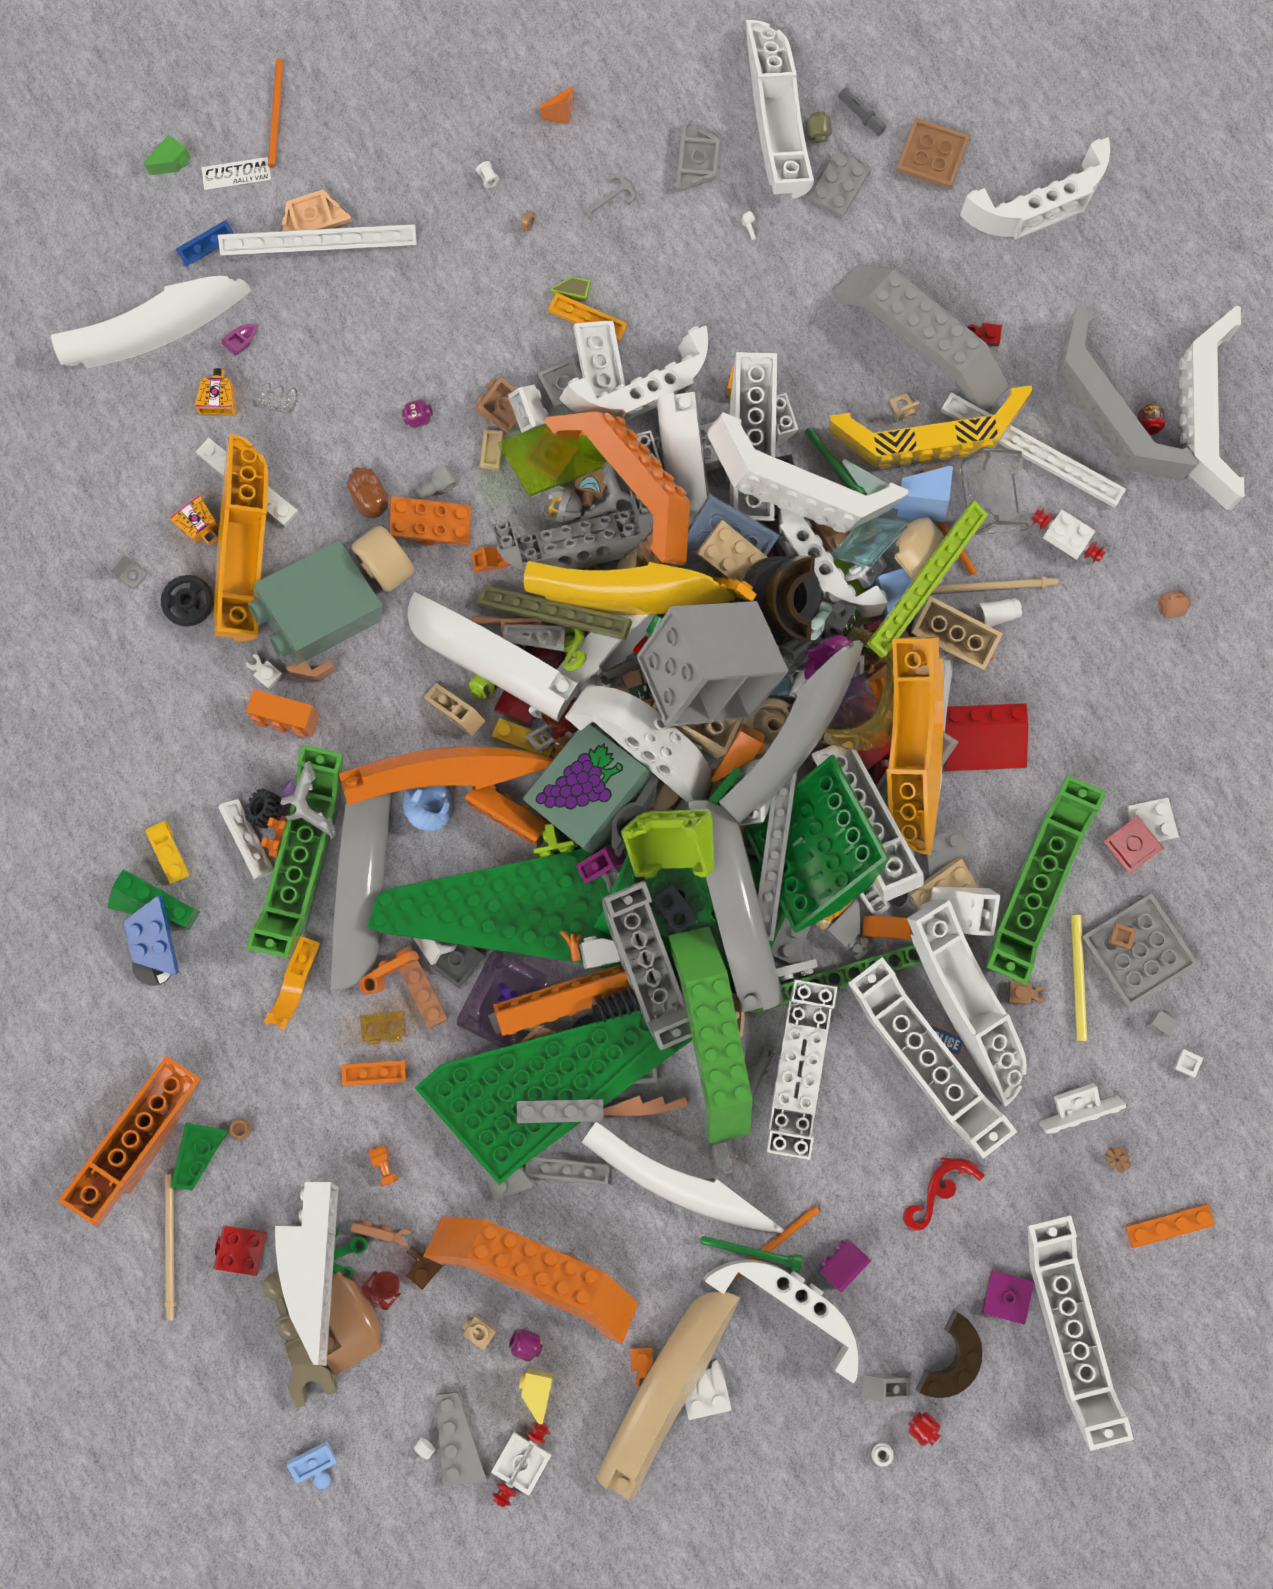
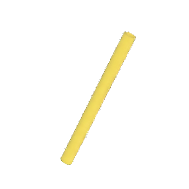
[1071,915,1088,1041]

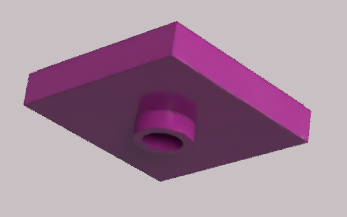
[981,1270,1035,1325]

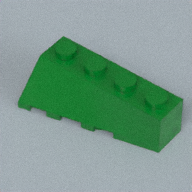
[107,869,200,930]

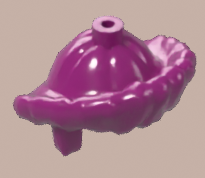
[804,635,852,680]

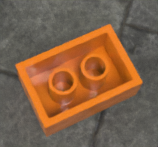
[246,689,320,739]

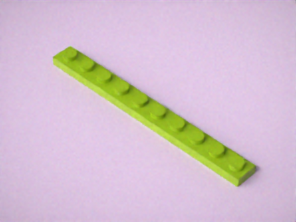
[867,500,988,658]

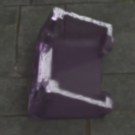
[457,950,548,1048]

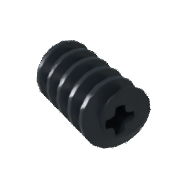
[591,987,638,1025]

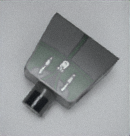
[825,601,865,641]

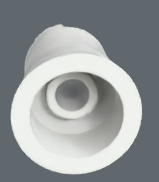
[975,598,1022,627]

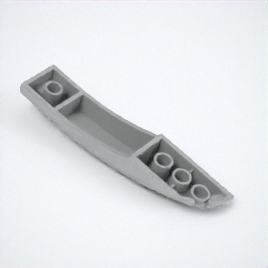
[719,640,863,823]
[331,792,393,990]

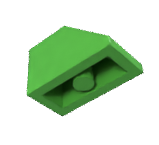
[144,135,191,175]

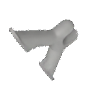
[578,460,632,522]
[280,761,337,839]

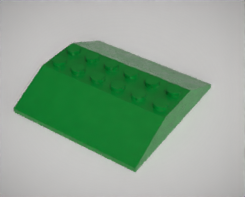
[744,754,890,933]

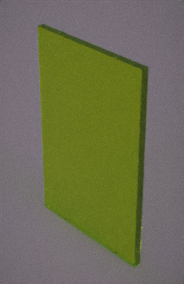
[498,413,606,497]

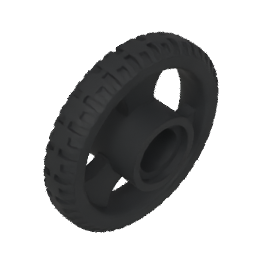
[161,575,214,627]

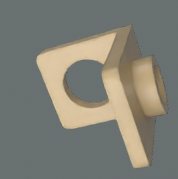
[890,393,920,421]

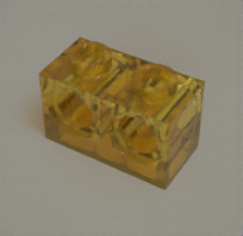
[360,1011,407,1045]

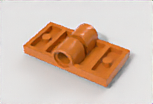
[389,496,471,546]

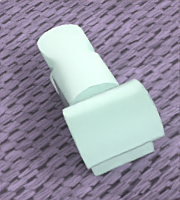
[811,601,834,640]

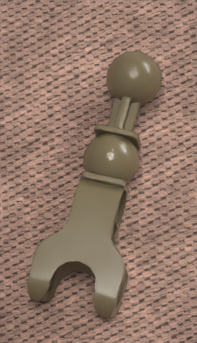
[263,1272,338,1408]

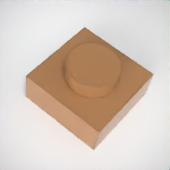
[1108,923,1136,950]

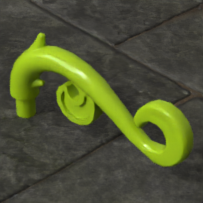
[563,626,587,671]

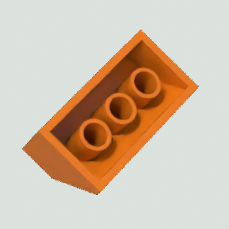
[464,785,549,848]

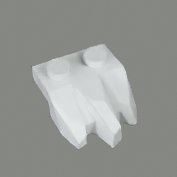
[685,1359,732,1420]

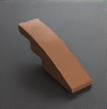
[603,1096,688,1116]

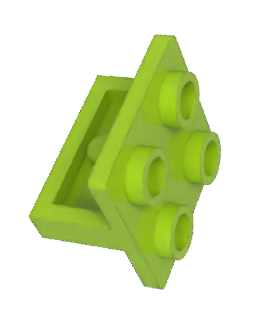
[533,824,578,857]

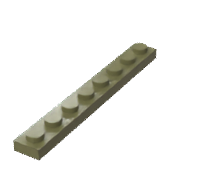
[477,585,632,640]

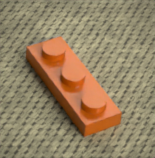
[342,1060,407,1086]

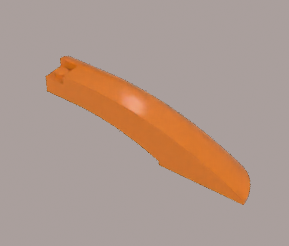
[339,746,553,805]

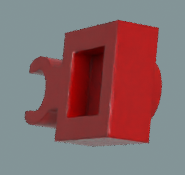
[967,323,1002,347]

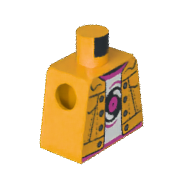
[195,368,237,416]
[169,494,219,546]

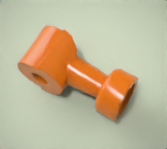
[368,1143,398,1187]

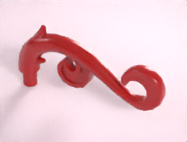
[903,1157,985,1231]

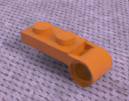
[359,950,419,994]

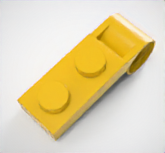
[145,820,190,884]

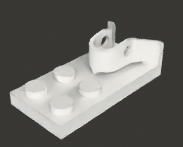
[573,321,625,397]

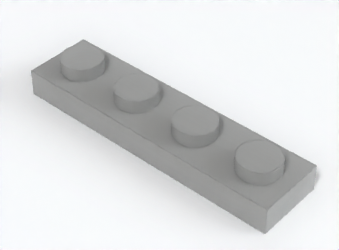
[517,1099,603,1123]

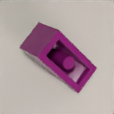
[576,846,626,884]

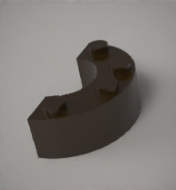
[764,556,815,641]
[916,1310,982,1398]

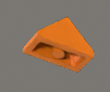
[539,86,574,124]

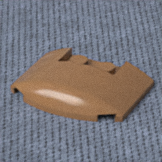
[327,1271,382,1375]

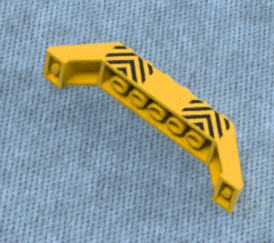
[828,385,1032,469]

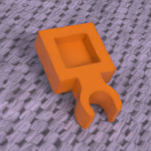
[630,1347,653,1387]

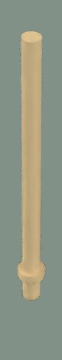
[931,576,1058,594]
[163,1174,177,1320]

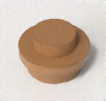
[229,1119,251,1140]

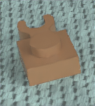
[1008,981,1046,1005]

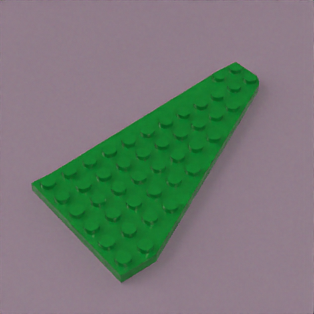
[367,843,625,969]
[415,1010,692,1186]

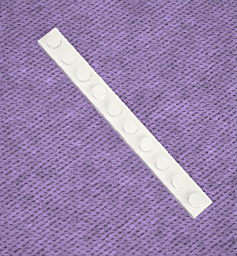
[218,224,417,255]
[941,392,1126,508]

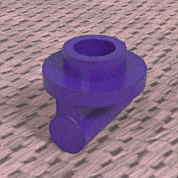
[497,982,518,1003]

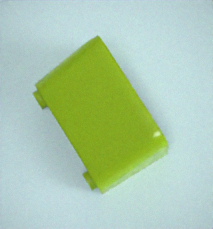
[621,809,714,879]

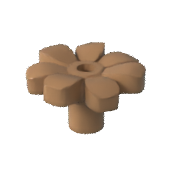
[1105,1146,1132,1173]

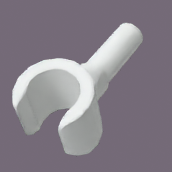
[741,211,756,241]

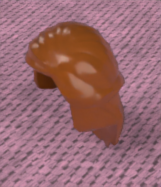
[347,467,389,519]

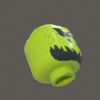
[469,674,498,699]

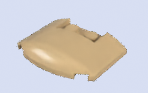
[895,517,959,588]

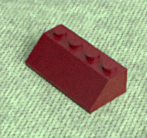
[494,645,566,728]

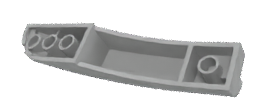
[688,800,784,1012]

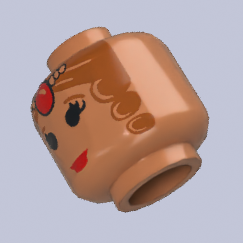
[1158,590,1191,618]

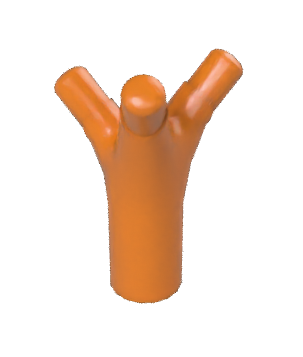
[560,931,581,961]

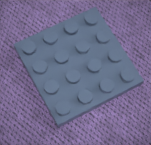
[668,494,779,600]

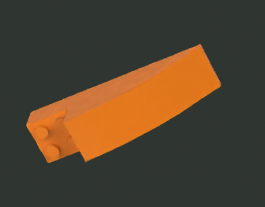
[58,1056,201,1228]

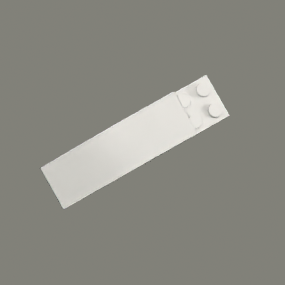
[726,352,777,521]
[811,738,924,902]
[275,1182,339,1366]

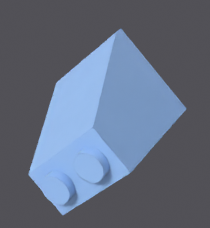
[894,466,953,522]
[873,568,918,626]

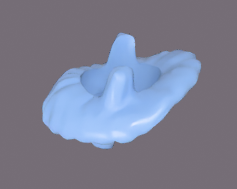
[402,786,453,832]

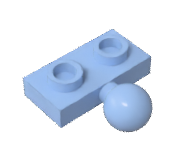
[287,1441,337,1490]

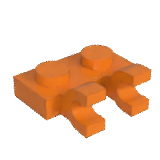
[261,816,287,859]

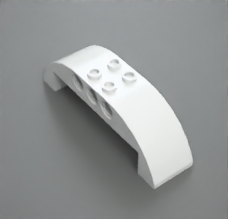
[565,686,712,810]
[704,1259,858,1384]

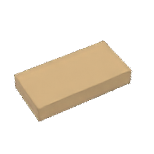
[480,429,504,471]

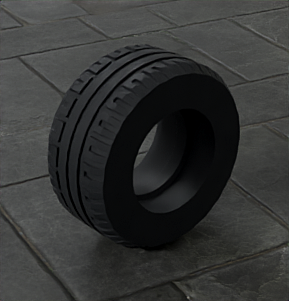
[739,556,822,636]

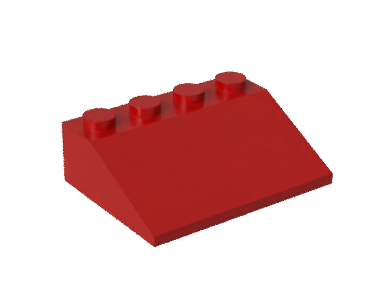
[944,703,1028,772]

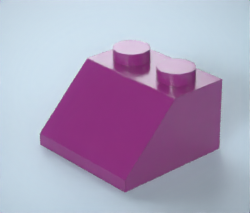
[818,1239,871,1293]

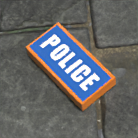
[928,1022,964,1057]

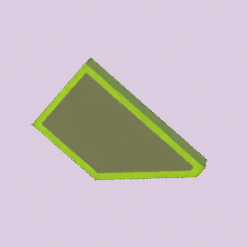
[551,276,591,301]

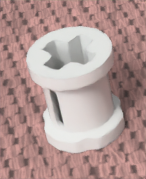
[476,161,500,188]

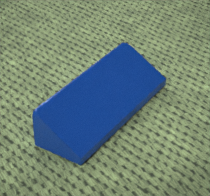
[175,220,234,267]

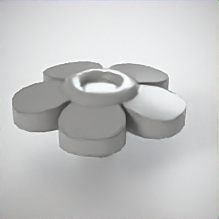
[853,937,873,961]

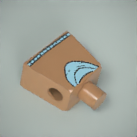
[575,457,608,508]

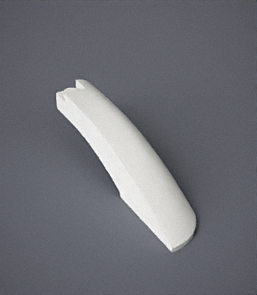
[746,20,814,199]
[51,276,251,369]
[408,592,580,722]
[581,1122,784,1233]

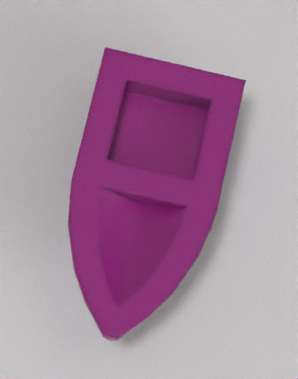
[221,324,257,356]

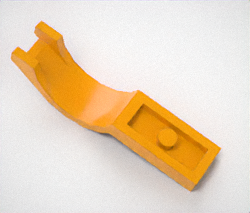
[264,936,321,1031]

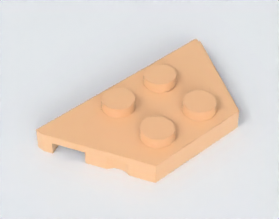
[282,190,352,231]

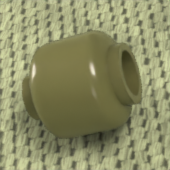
[806,112,832,143]

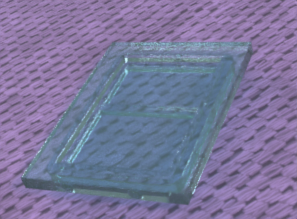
[831,517,908,567]

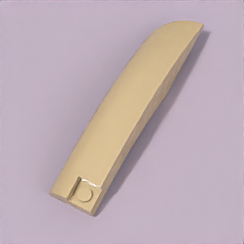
[596,1291,741,1500]

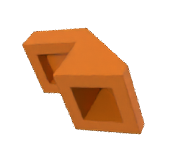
[471,547,511,573]
[862,916,912,940]

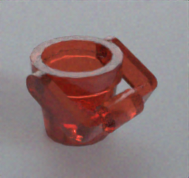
[362,1270,401,1310]

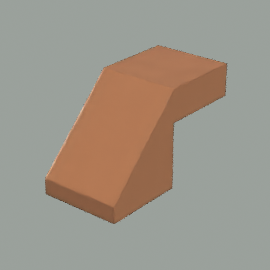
[286,660,337,682]

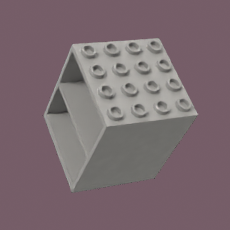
[636,601,789,727]

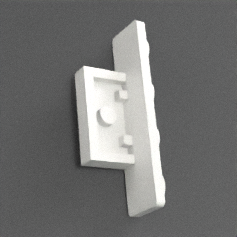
[845,533,896,588]
[1039,1083,1126,1134]

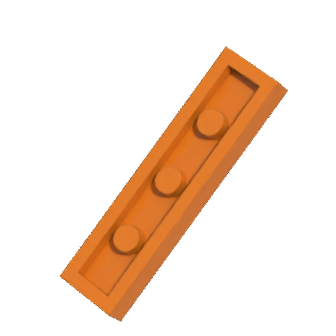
[1125,1204,1215,1248]

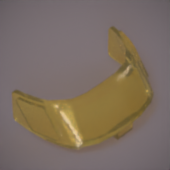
[822,627,894,750]

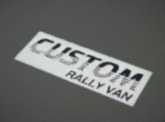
[201,157,271,190]

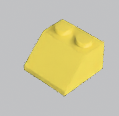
[519,1367,554,1424]

